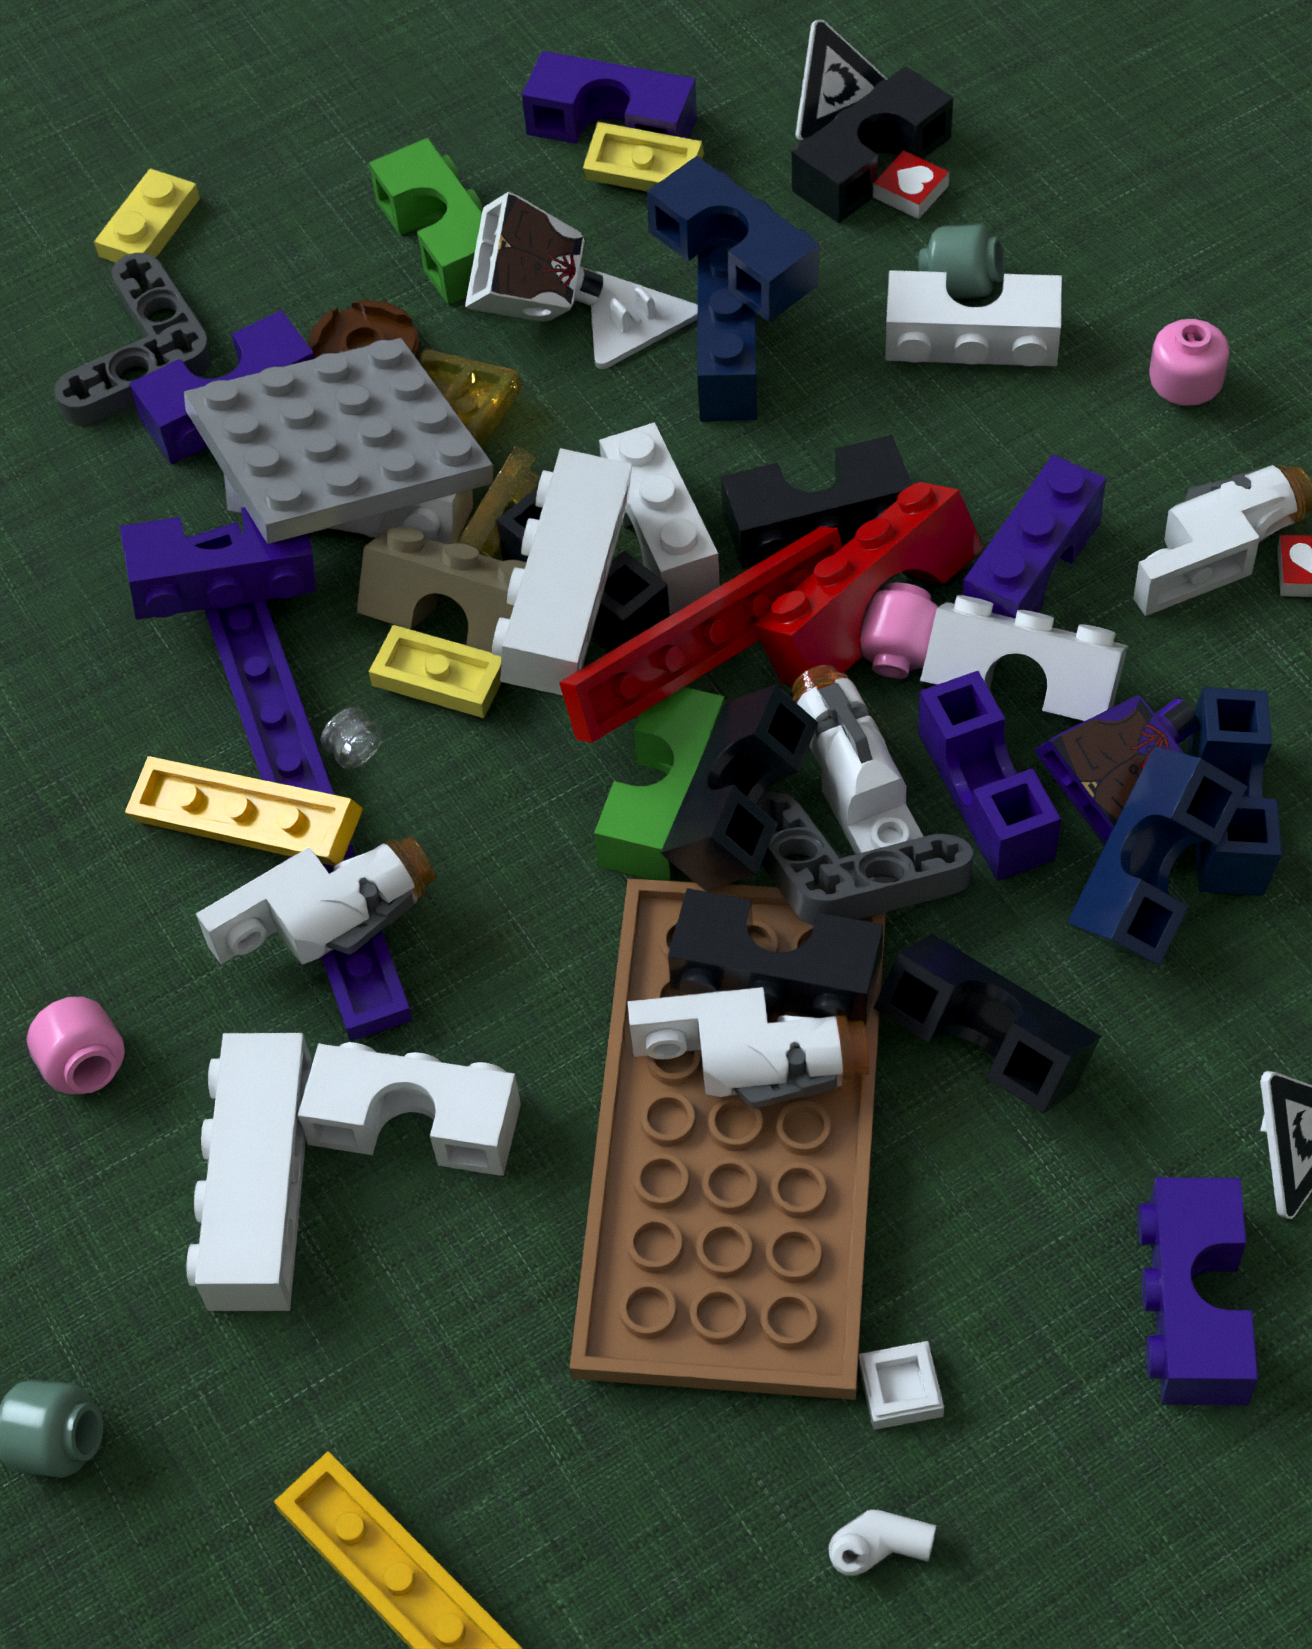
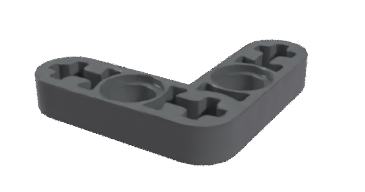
[54,253,212,426]
[756,792,973,925]

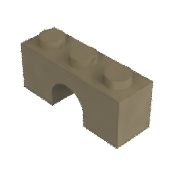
[357,526,526,653]

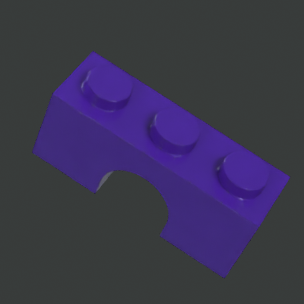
[522,51,697,144]
[129,310,315,464]
[963,454,1106,618]
[120,507,316,620]
[918,671,1061,881]
[1138,1177,1258,1405]

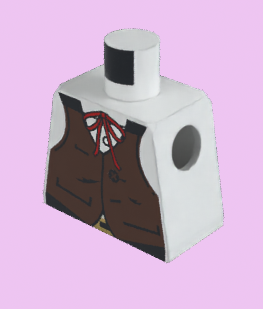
[465,192,603,322]

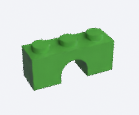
[369,138,483,305]
[594,687,725,881]

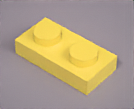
[583,122,704,191]
[94,169,200,263]
[369,625,502,718]

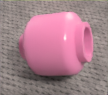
[1149,319,1230,406]
[860,582,938,679]
[26,996,125,1095]

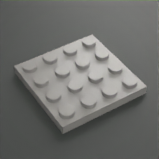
[184,338,493,544]

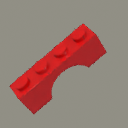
[753,482,984,691]

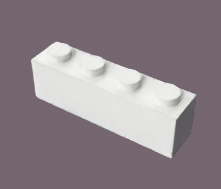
[492,448,632,695]
[187,1033,313,1311]

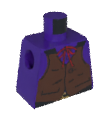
[1034,695,1200,846]

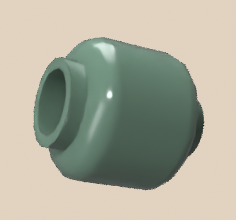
[918,223,1005,300]
[0,1379,103,1478]

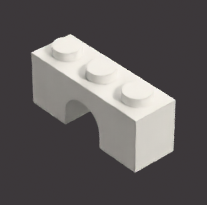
[885,270,1062,366]
[599,422,720,613]
[920,595,1128,721]
[298,1042,521,1176]

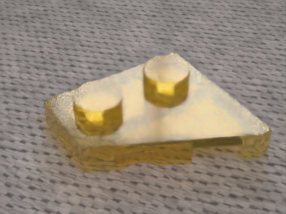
[421,349,523,447]
[457,445,540,558]

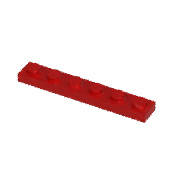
[559,526,842,743]

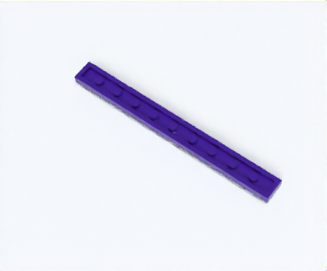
[187,522,413,1042]

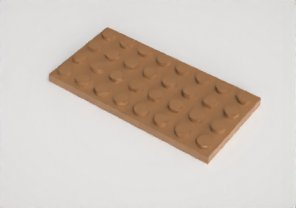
[569,879,886,1400]

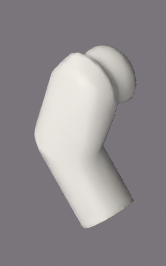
[829,1510,937,1576]

